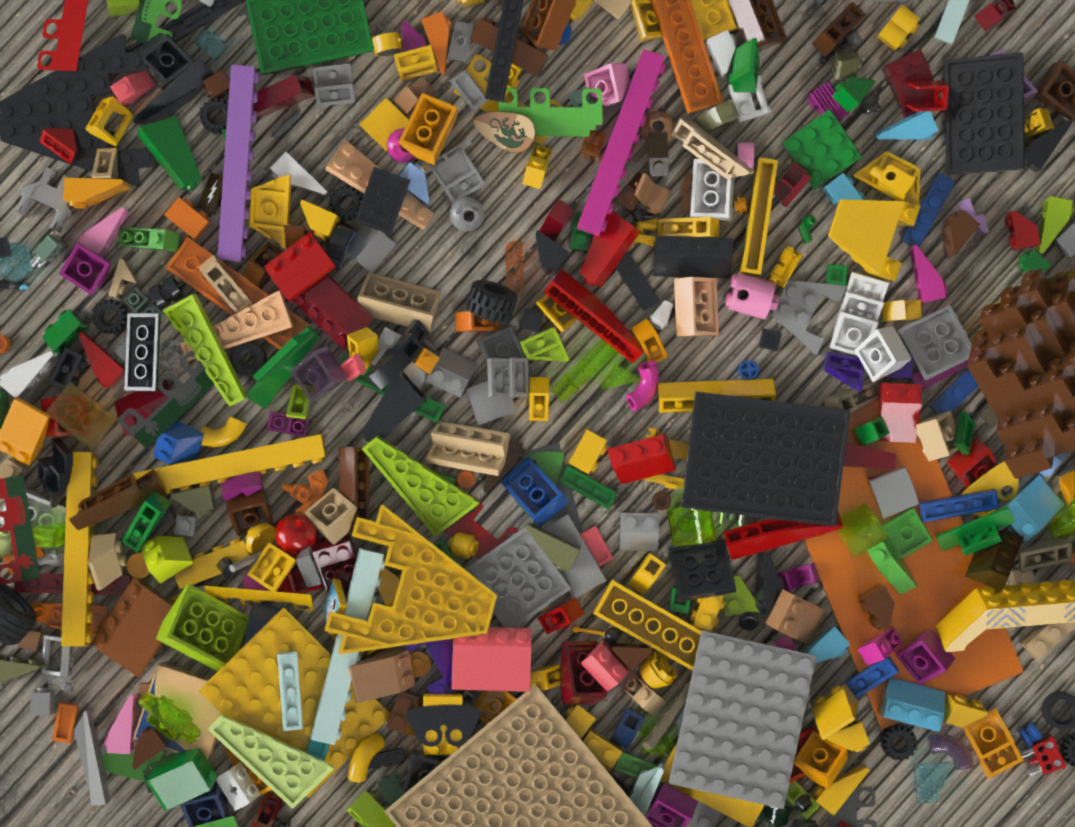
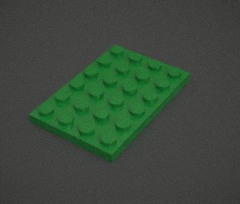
[245,0,374,76]

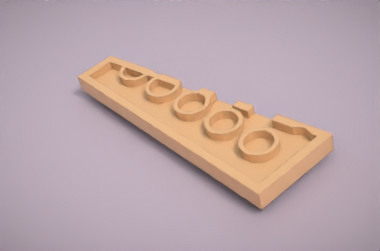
[325,140,434,230]
[180,290,294,362]

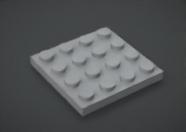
[465,526,571,628]

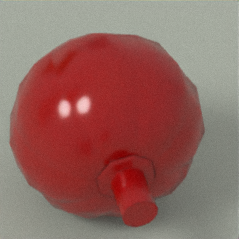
[275,514,317,556]

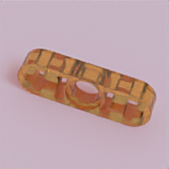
[505,241,524,297]

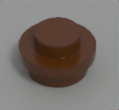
[652,491,671,510]

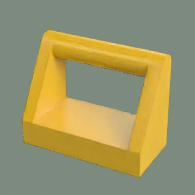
[394,45,438,82]
[85,96,134,146]

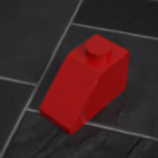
[538,597,585,634]

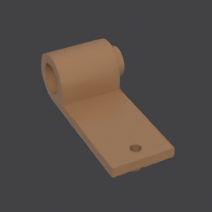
[634,173,671,215]

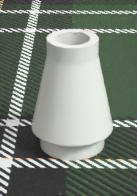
[650,300,674,330]

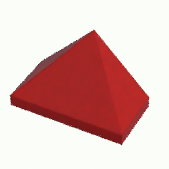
[40,128,77,164]

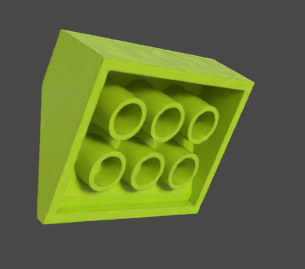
[156,584,249,671]

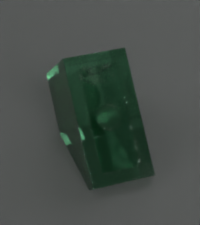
[758,804,791,825]

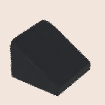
[216,556,239,579]

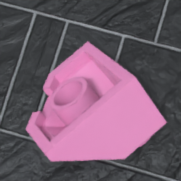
[584,63,630,106]

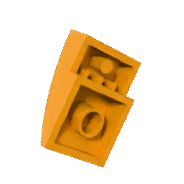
[962,708,1024,779]

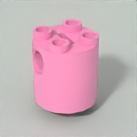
[724,272,780,320]

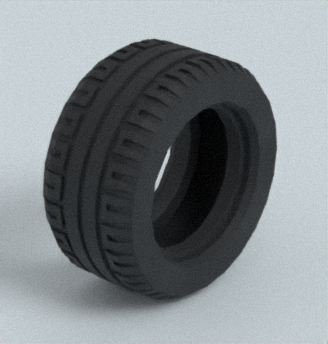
[0,584,37,645]

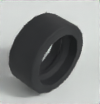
[1041,691,1075,730]

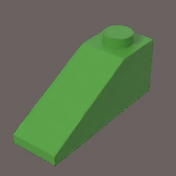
[867,536,918,595]

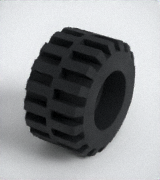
[465,280,518,323]

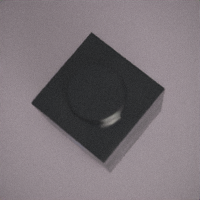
[520,308,544,333]

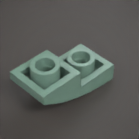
[122,287,166,320]

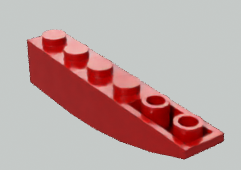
[723,512,844,560]

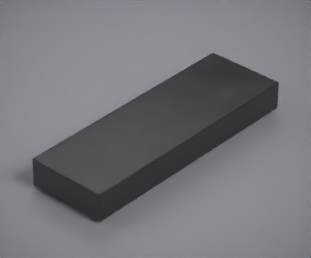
[615,253,660,311]

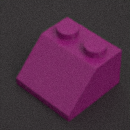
[59,242,111,295]
[895,629,956,685]
[645,782,698,827]

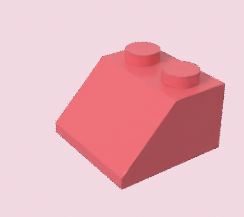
[581,639,629,691]

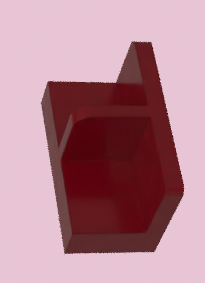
[773,162,813,208]

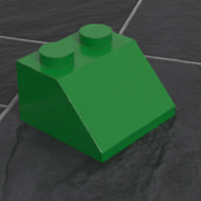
[729,38,760,93]
[42,309,90,353]

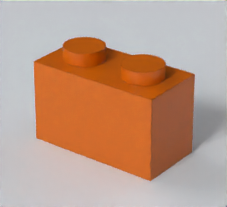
[164,197,212,241]

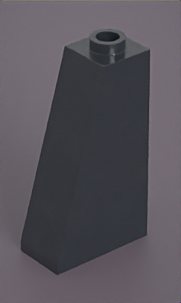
[362,371,427,442]

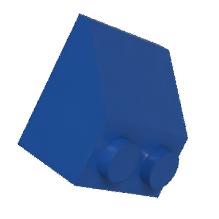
[153,420,205,465]

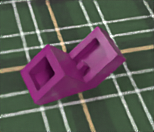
[777,563,820,591]

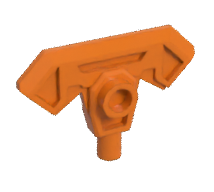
[282,470,328,517]

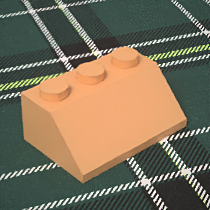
[674,277,719,337]

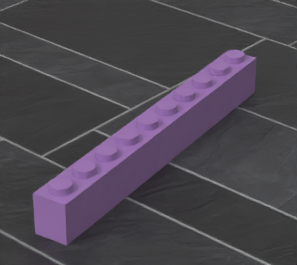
[217,65,260,262]

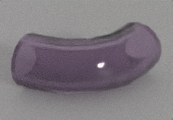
[928,734,974,770]

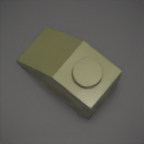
[832,50,862,80]
[695,99,740,133]
[171,486,217,515]

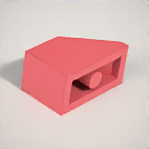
[110,71,157,107]

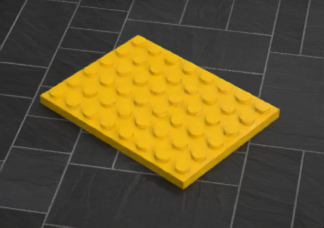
[199,607,391,798]

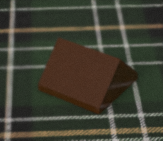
[611,643,652,671]

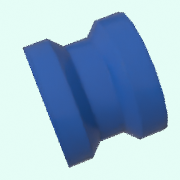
[738,360,759,380]
[1018,722,1042,747]

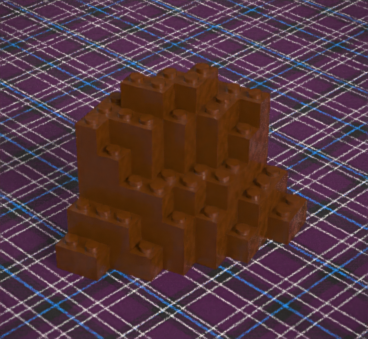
[967,268,1075,479]

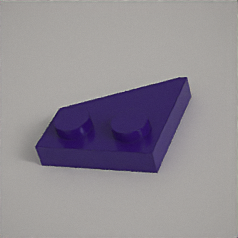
[824,352,864,392]

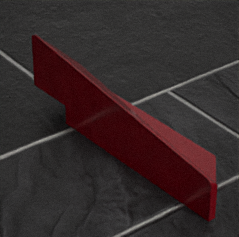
[843,443,896,469]

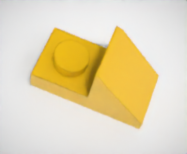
[882,300,922,322]

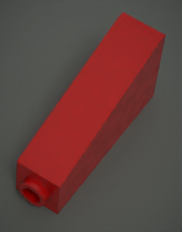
[580,211,641,288]

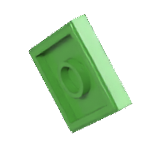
[879,507,933,559]

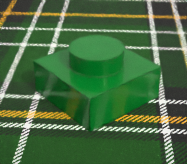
[825,264,847,285]

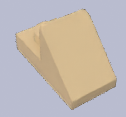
[108,258,140,299]

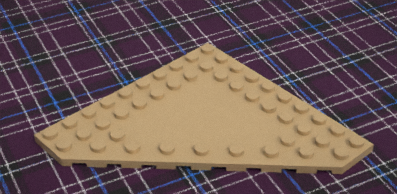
[384,684,653,827]

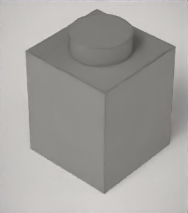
[30,687,55,716]

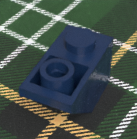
[609,706,645,749]

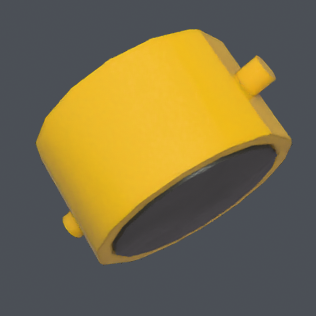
[372,32,403,57]

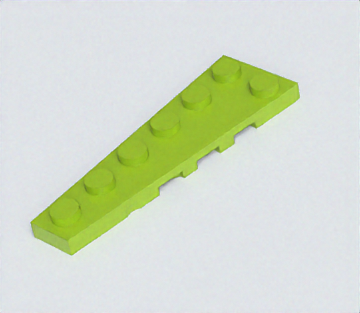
[163,294,248,407]

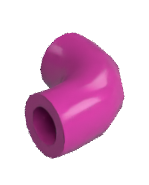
[626,361,659,412]

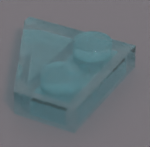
[914,762,952,804]

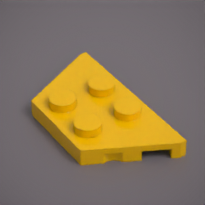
[852,151,921,208]
[249,174,292,248]

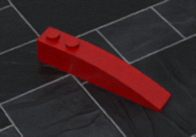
[544,269,644,363]

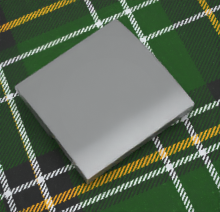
[312,63,355,107]
[487,358,529,397]
[465,381,517,425]
[869,466,919,518]

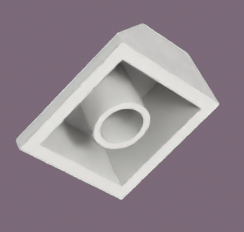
[855,326,912,382]

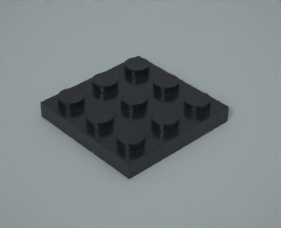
[668,539,736,602]

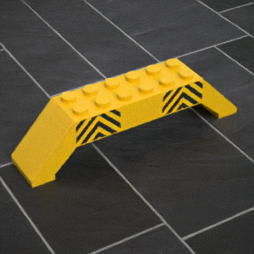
[935,580,1075,652]

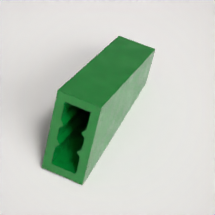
[137,116,202,191]

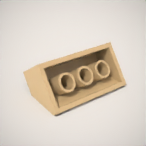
[357,272,442,333]

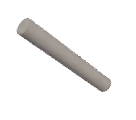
[230,544,277,572]

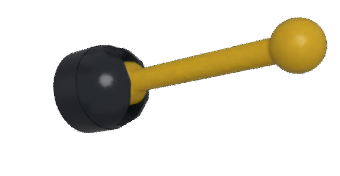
[572,625,619,644]

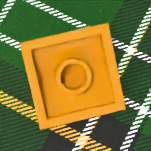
[472,690,517,725]

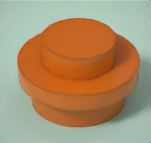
[0,334,11,354]
[456,470,476,489]

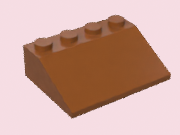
[91,578,173,677]

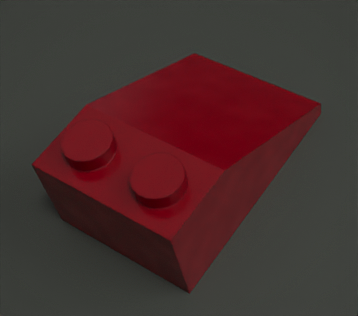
[882,49,935,118]
[560,641,607,704]

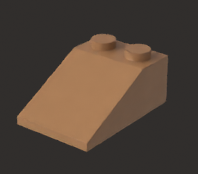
[766,589,827,645]
[348,647,416,703]

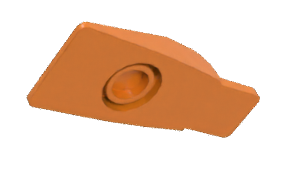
[31,601,108,635]

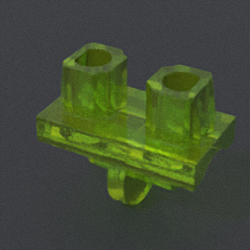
[640,722,674,758]

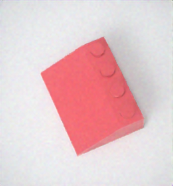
[452,627,532,692]

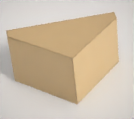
[91,148,118,179]

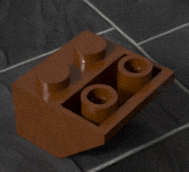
[858,584,895,632]

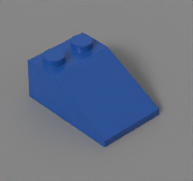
[500,456,569,528]

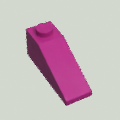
[909,245,948,303]

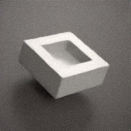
[174,515,197,537]

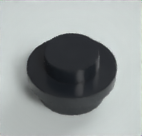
[739,612,759,631]
[795,795,813,813]

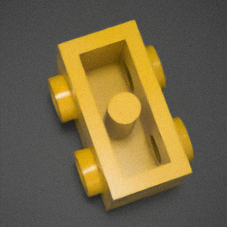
[690,595,725,632]

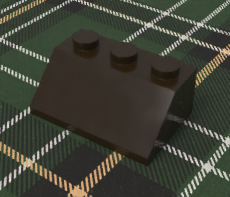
[965,529,1024,592]

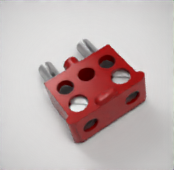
[1020,734,1066,776]

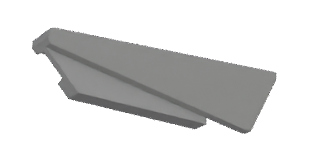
[74,709,111,806]

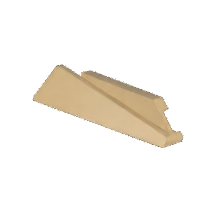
[671,119,754,179]

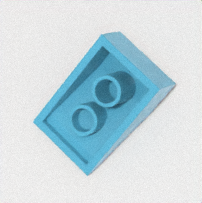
[998,475,1064,542]

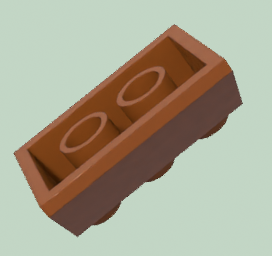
[520,0,576,51]

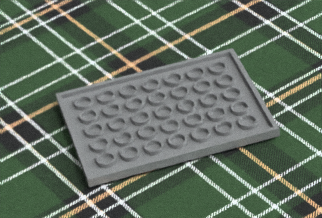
[669,630,817,809]

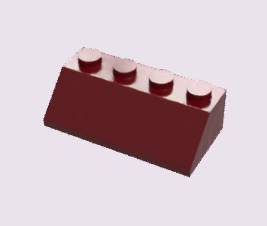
[292,273,375,351]

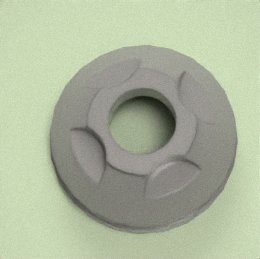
[449,196,484,232]

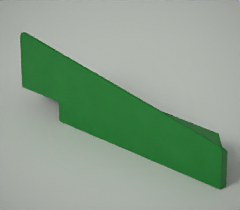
[246,325,319,408]

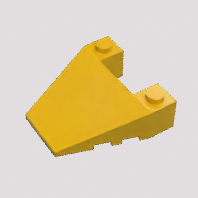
[828,199,920,281]

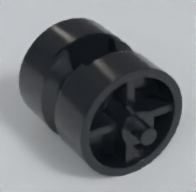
[148,275,185,310]

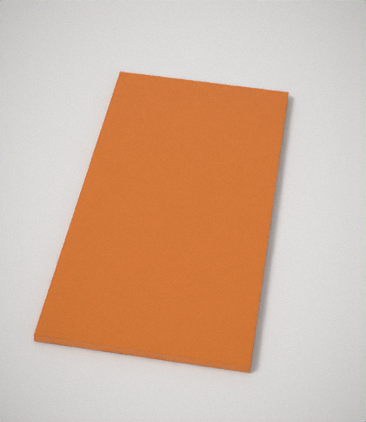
[804,399,1024,730]

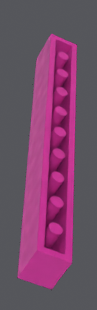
[577,49,666,237]

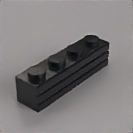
[368,747,406,771]

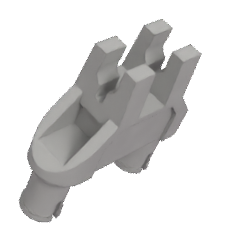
[15,167,73,233]

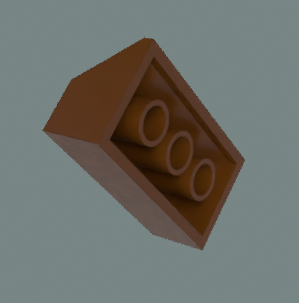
[728,0,788,51]

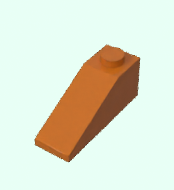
[421,11,452,77]

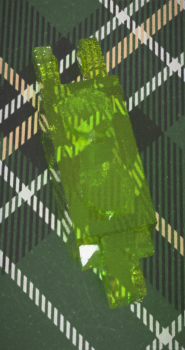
[138,691,201,744]

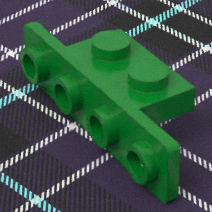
[936,507,1015,556]

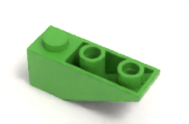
[118,227,180,252]

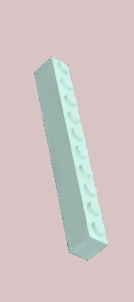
[310,548,385,745]

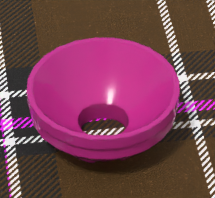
[387,128,416,163]

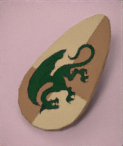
[474,112,536,153]

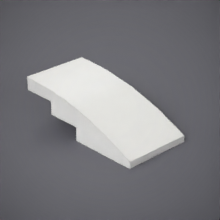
[830,271,889,356]

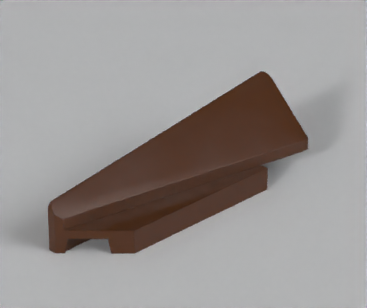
[69,469,167,530]

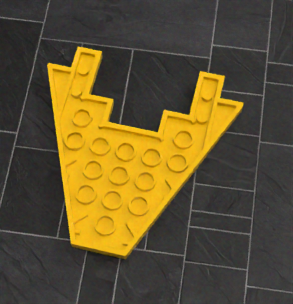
[325,505,497,655]

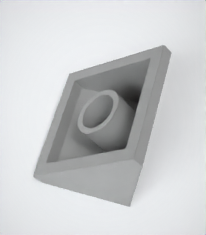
[347,225,396,274]

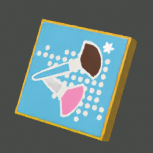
[322,579,347,634]

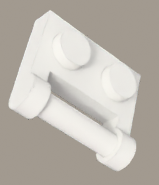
[728,76,772,123]

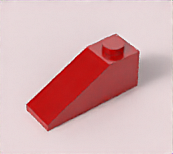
[79,332,125,388]

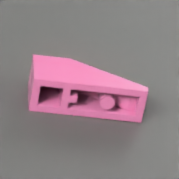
[77,208,129,258]
[105,693,138,754]

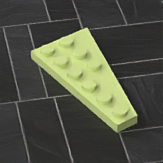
[208,714,335,809]

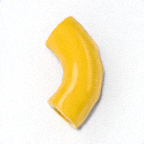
[200,416,247,448]
[347,733,385,783]

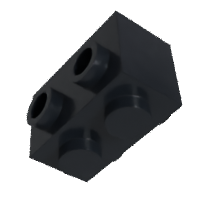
[49,347,88,391]

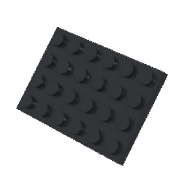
[945,52,1025,175]

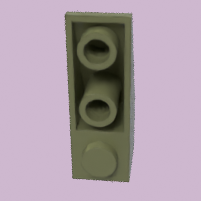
[0,654,47,683]

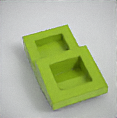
[786,780,820,819]

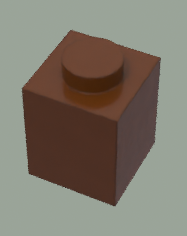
[203,69,230,100]

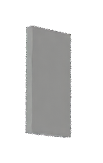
[542,514,607,598]

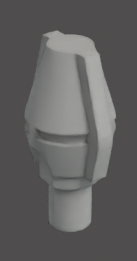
[37,547,65,567]

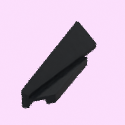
[132,58,214,125]

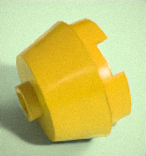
[639,651,677,689]

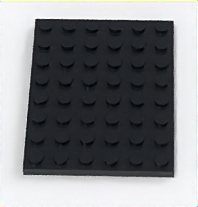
[681,391,850,526]

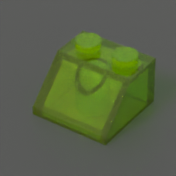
[836,503,888,557]
[667,507,717,547]

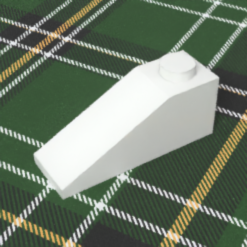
[270,152,329,197]

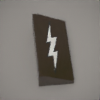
[197,172,223,215]

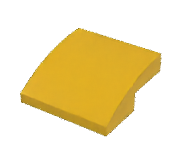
[247,543,297,593]

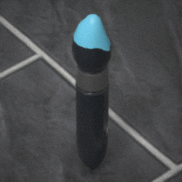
[0,281,29,290]

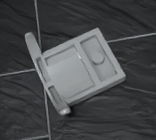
[421,139,486,204]

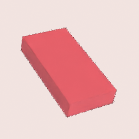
[341,353,367,382]
[580,525,613,566]

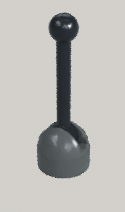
[820,29,863,64]

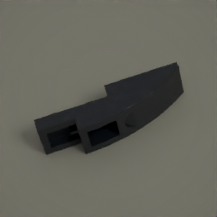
[367,320,429,390]

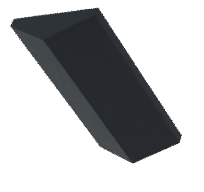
[124,313,161,391]

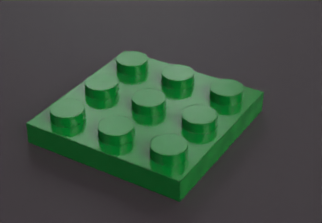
[782,109,863,190]

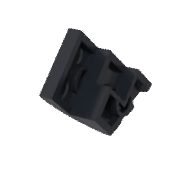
[37,437,73,508]

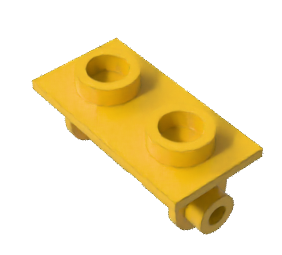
[769,246,803,288]

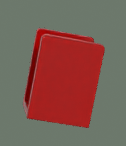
[906,80,949,112]

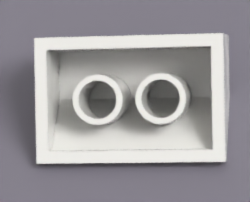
[690,159,734,221]

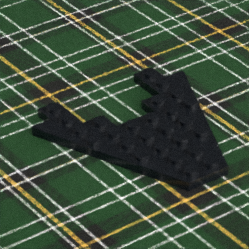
[0,34,157,187]

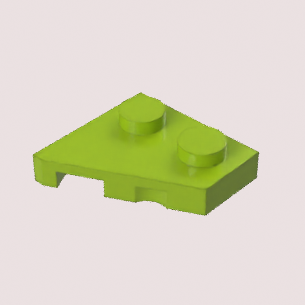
[520,327,570,362]
[723,575,759,616]

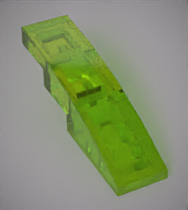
[550,340,618,403]

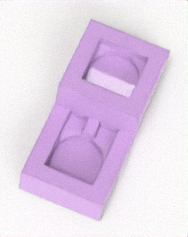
[958,198,989,235]

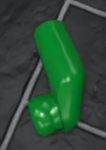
[798,215,816,244]

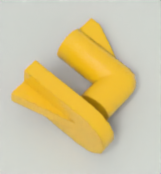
[634,218,657,247]

